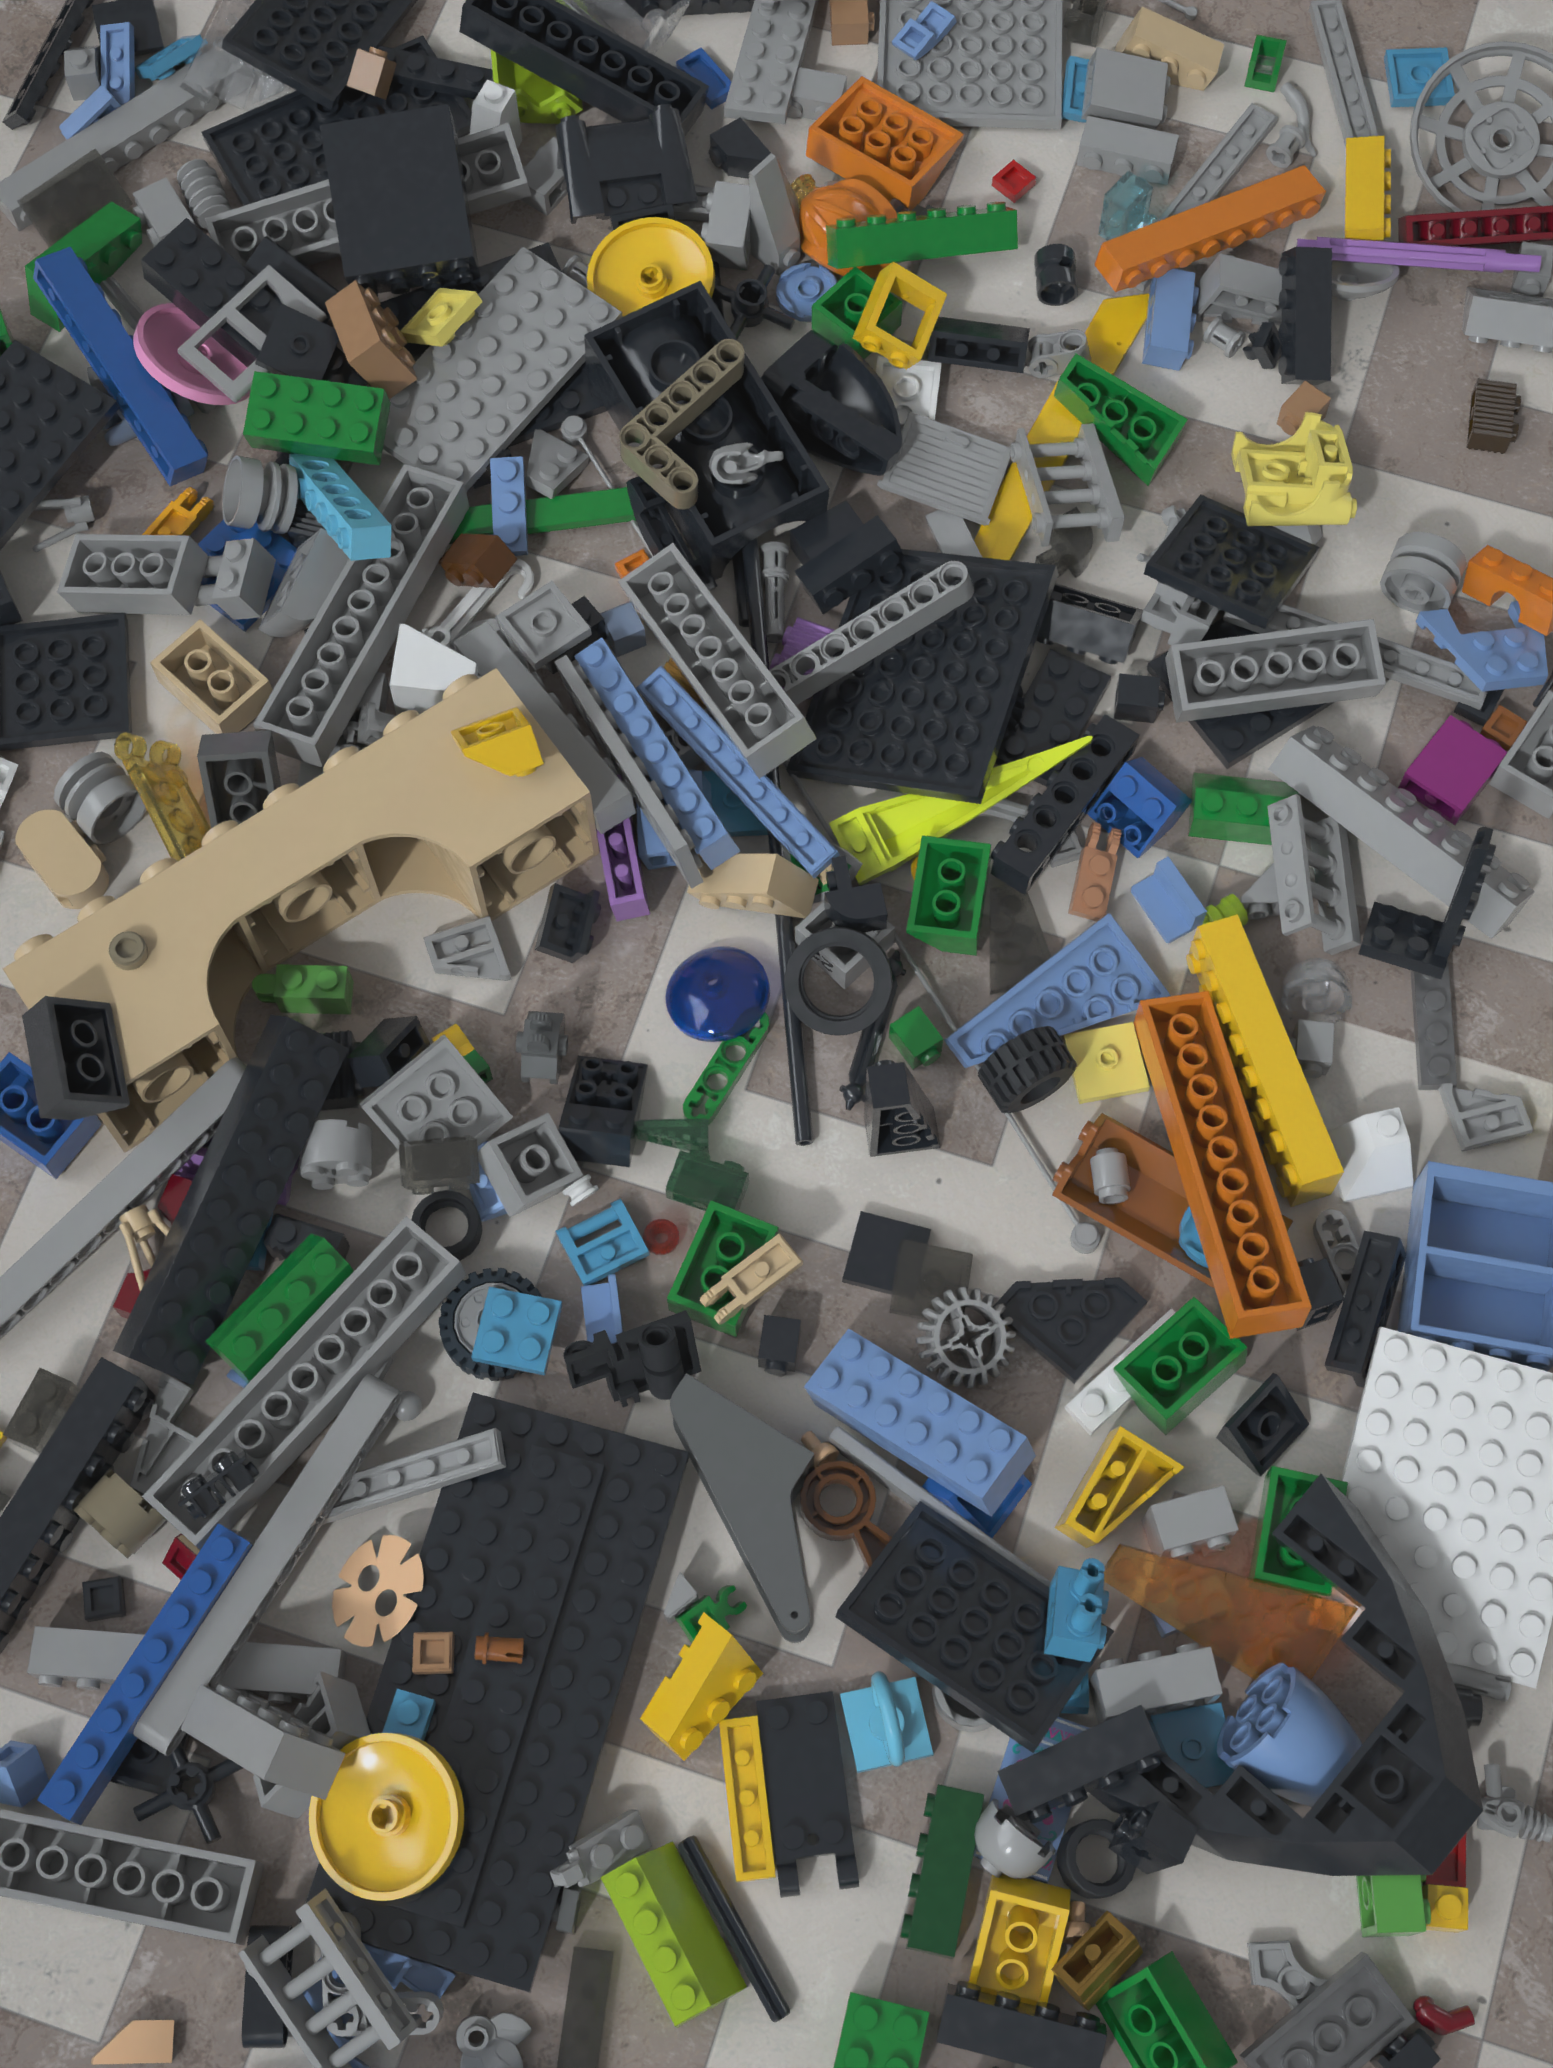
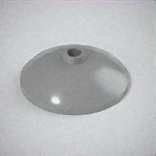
[1332,261,1400,301]

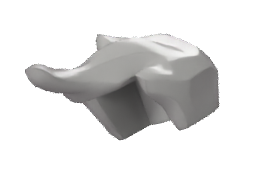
[709,443,784,484]

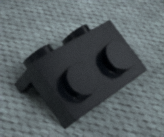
[535,883,601,963]

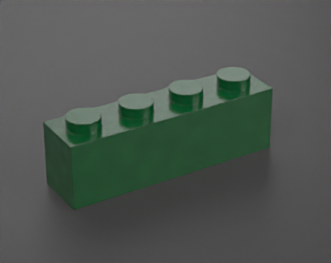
[900,1784,985,1959]

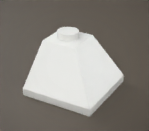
[1328,1107,1414,1203]

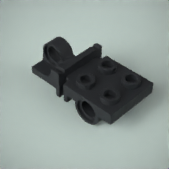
[563,1310,702,1408]

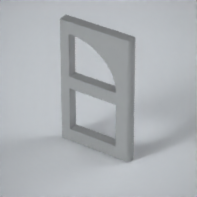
[178,265,327,403]

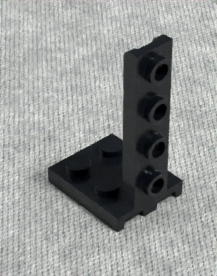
[1358,827,1496,979]

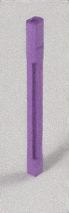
[1296,236,1542,273]

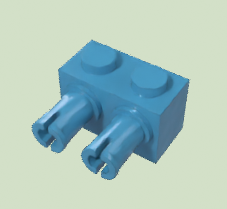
[1044,1558,1109,1662]

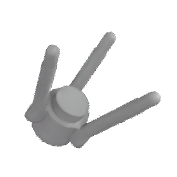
[33,495,95,552]

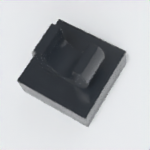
[1243,322,1281,369]

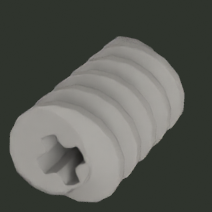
[176,159,232,230]

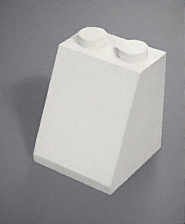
[389,624,482,716]

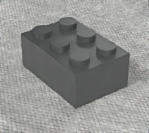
[197,730,281,829]

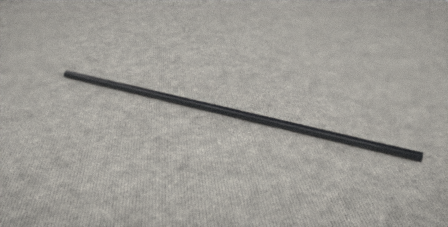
[742,537,813,1146]

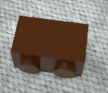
[438,534,518,588]

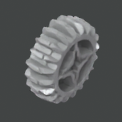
[916,1287,1016,1388]

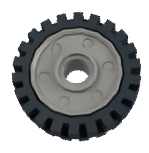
[439,1268,542,1381]

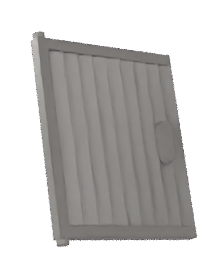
[877,412,1011,526]

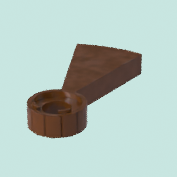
[800,1461,921,1679]

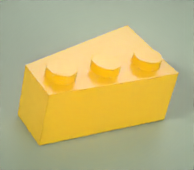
[1054,1426,1184,1548]
[640,1612,764,1761]

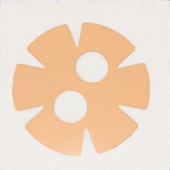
[332,1535,424,1647]

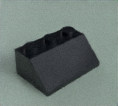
[1036,583,1143,664]
[22,996,130,1120]

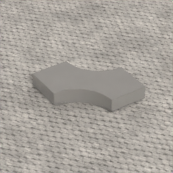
[1247,1940,1328,2010]

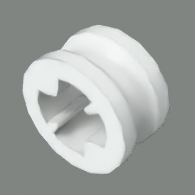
[562,1174,599,1207]

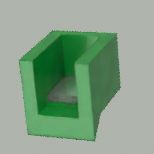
[1244,34,1287,93]

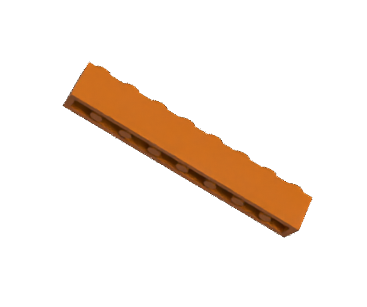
[1095,165,1326,293]

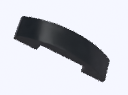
[626,476,718,591]

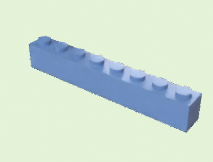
[574,637,740,870]

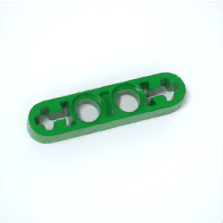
[683,1007,769,1129]

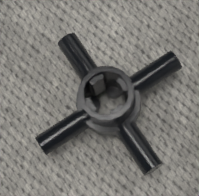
[713,264,795,340]
[133,1742,243,1845]

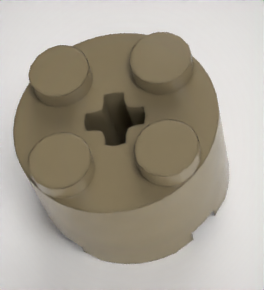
[74,1469,167,1559]

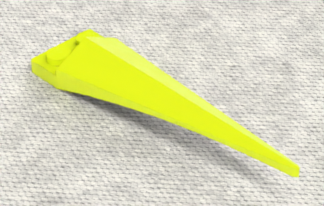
[829,736,1093,886]

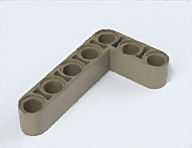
[619,339,745,510]

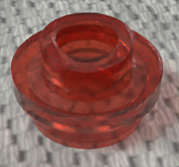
[643,1219,680,1255]

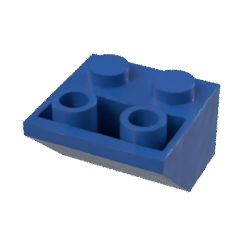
[1088,757,1193,858]

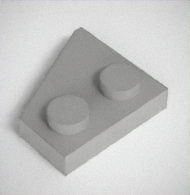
[525,429,589,499]
[423,916,511,981]
[1438,1083,1533,1152]

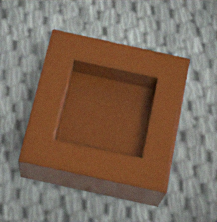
[1480,705,1528,752]

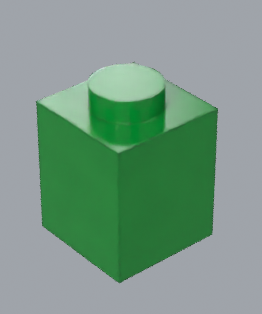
[889,1006,944,1070]

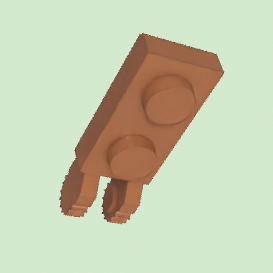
[1068,822,1121,921]

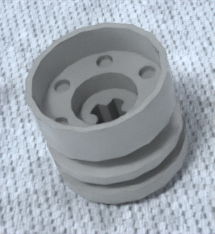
[222,455,298,534]
[54,751,149,845]

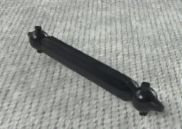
[839,951,906,1111]

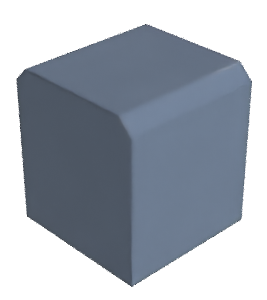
[600,601,646,658]

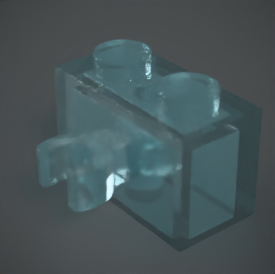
[1098,171,1160,241]

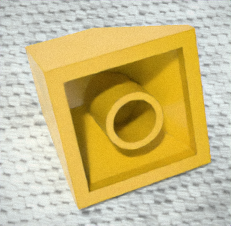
[451,707,544,777]

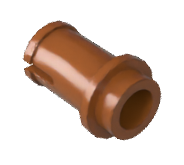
[475,1632,524,1664]

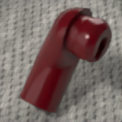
[1413,1996,1475,2036]

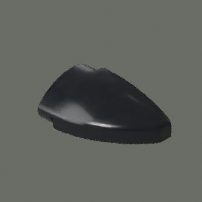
[761,330,902,476]

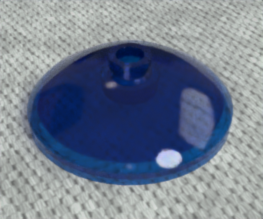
[665,946,770,1042]

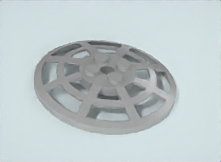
[1409,41,1553,212]

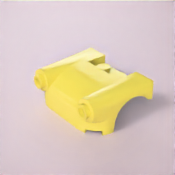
[1231,412,1357,526]

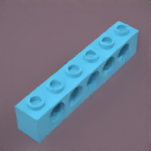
[289,454,392,561]

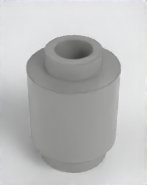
[1090,1148,1131,1204]

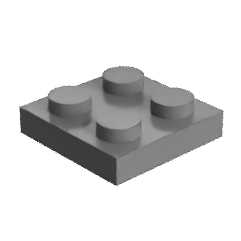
[496,581,592,670]

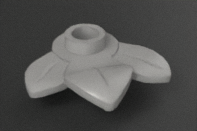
[456,2012,532,2068]

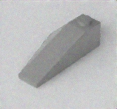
[749,153,800,276]

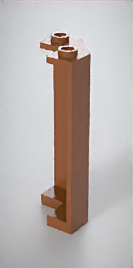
[1052,1113,1293,1289]

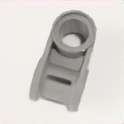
[1028,329,1092,378]

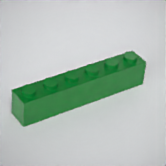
[826,202,1018,269]

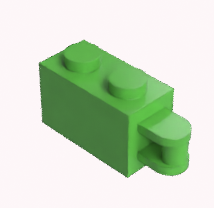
[252,964,354,1015]

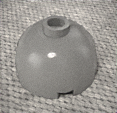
[974,1799,1056,1879]

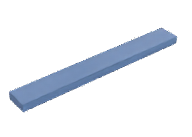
[636,666,840,879]

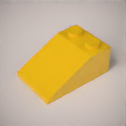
[968,1873,1071,2006]

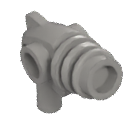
[1477,1764,1553,1843]

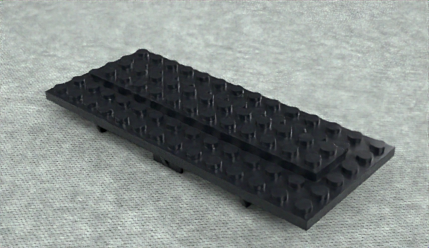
[299,1392,690,1993]

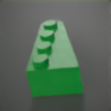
[25,201,142,332]
[1054,353,1188,487]

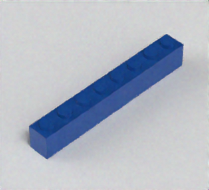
[33,247,208,486]
[37,1523,253,1825]

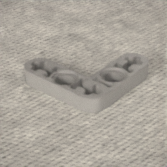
[321,1911,444,2037]

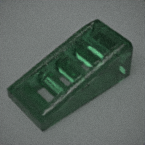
[636,1118,709,1156]

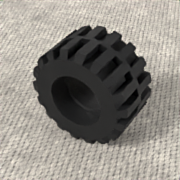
[978,1026,1077,1113]

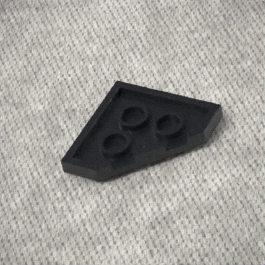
[992,1277,1148,1384]

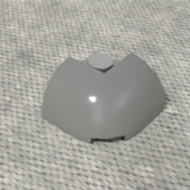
[1140,582,1219,645]

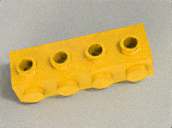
[1345,135,1391,241]

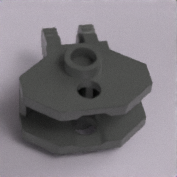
[516,1011,568,1085]

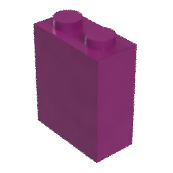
[1398,715,1508,826]

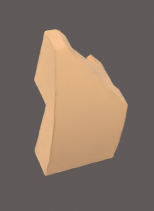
[91,2020,174,2065]

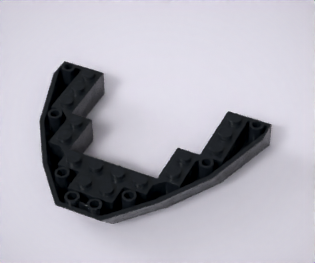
[1089,1474,1483,1876]

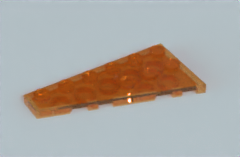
[1103,1544,1358,1681]

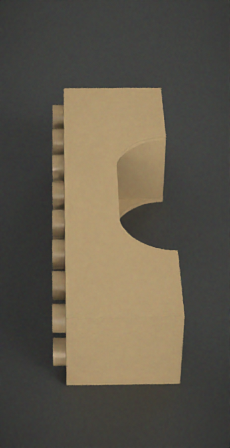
[2,668,600,1153]

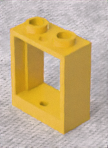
[852,261,947,370]

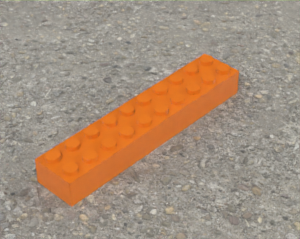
[1133,991,1312,1339]

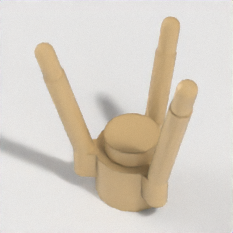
[119,1205,170,1292]

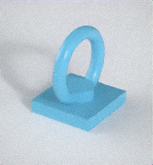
[840,1671,933,1773]

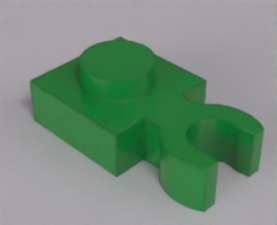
[675,1585,747,1643]

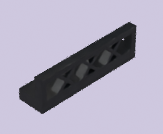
[1325,1230,1406,1388]

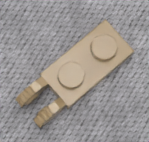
[700,1233,803,1325]

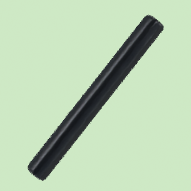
[678,1835,790,2022]

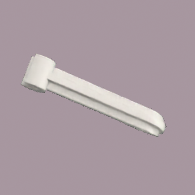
[427,558,534,648]

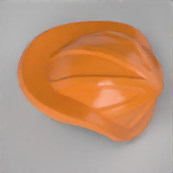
[799,179,897,278]

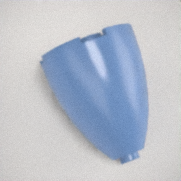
[1217,1663,1362,1807]

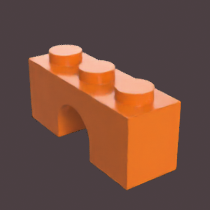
[1462,545,1553,636]

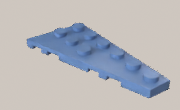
[944,913,1171,1068]

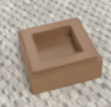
[412,1632,455,1674]

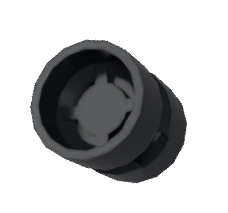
[1034,244,1078,306]

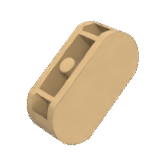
[15,810,109,909]

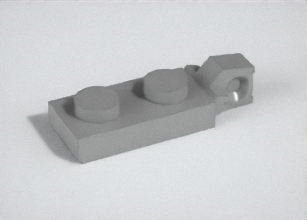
[550,1809,652,1888]

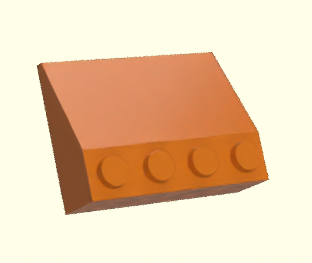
[806,76,964,211]

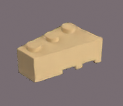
[687,854,819,918]

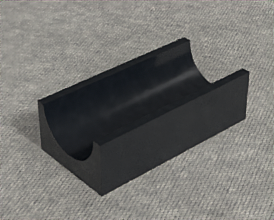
[584,281,830,580]

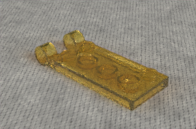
[114,732,211,861]

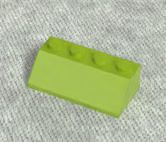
[600,1841,748,2028]

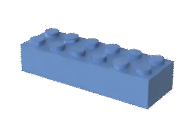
[804,1329,1036,1517]

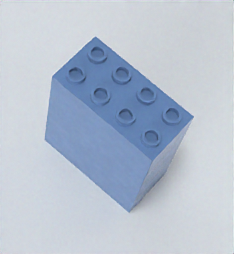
[1397,1161,1553,1371]

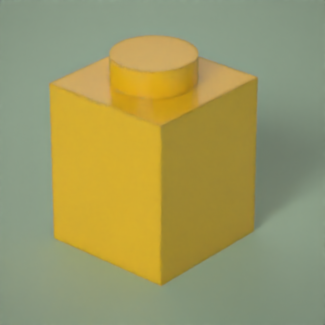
[1422,1884,1468,1933]

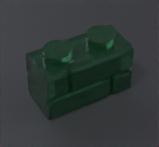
[665,1149,749,1211]

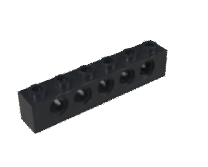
[990,714,1140,895]

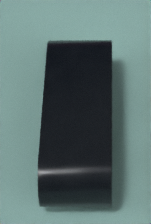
[242,1925,293,2048]

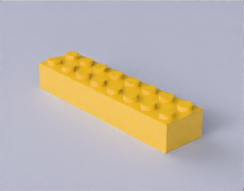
[1186,914,1344,1207]

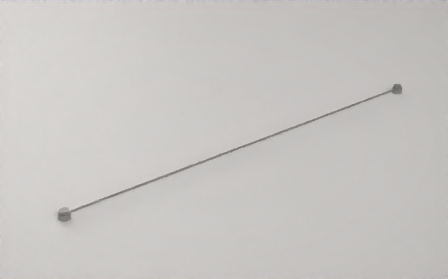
[561,416,1100,1254]

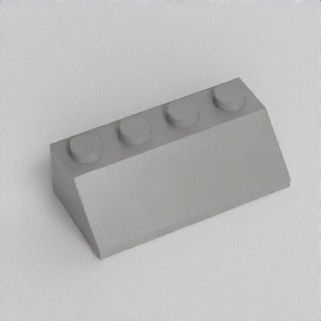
[1462,287,1553,353]

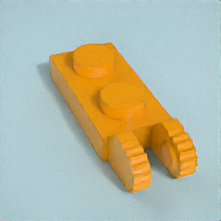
[142,487,214,536]

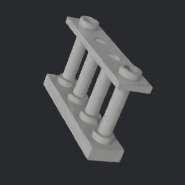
[1010,423,1125,547]
[1267,794,1361,955]
[238,1888,418,2068]

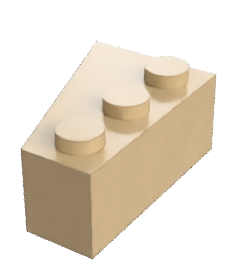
[1115,7,1224,91]

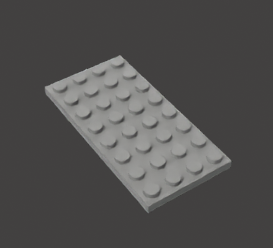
[383,247,623,492]

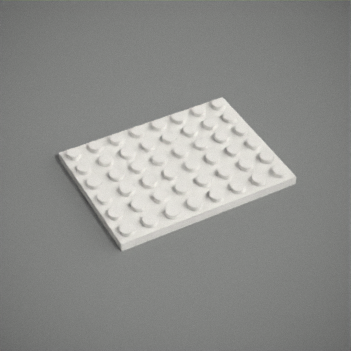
[1306,1327,1553,1689]

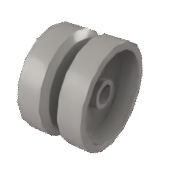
[1380,532,1467,614]

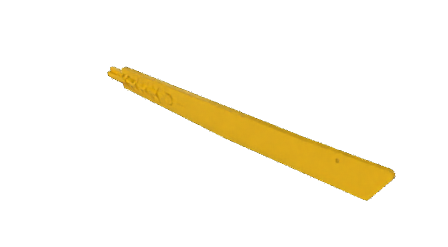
[974,294,1149,561]

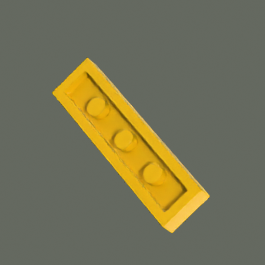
[719,1716,776,1883]

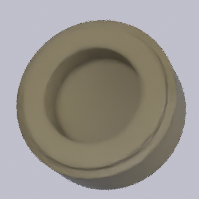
[109,931,148,970]

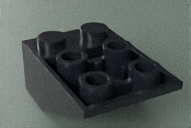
[559,1055,648,1167]

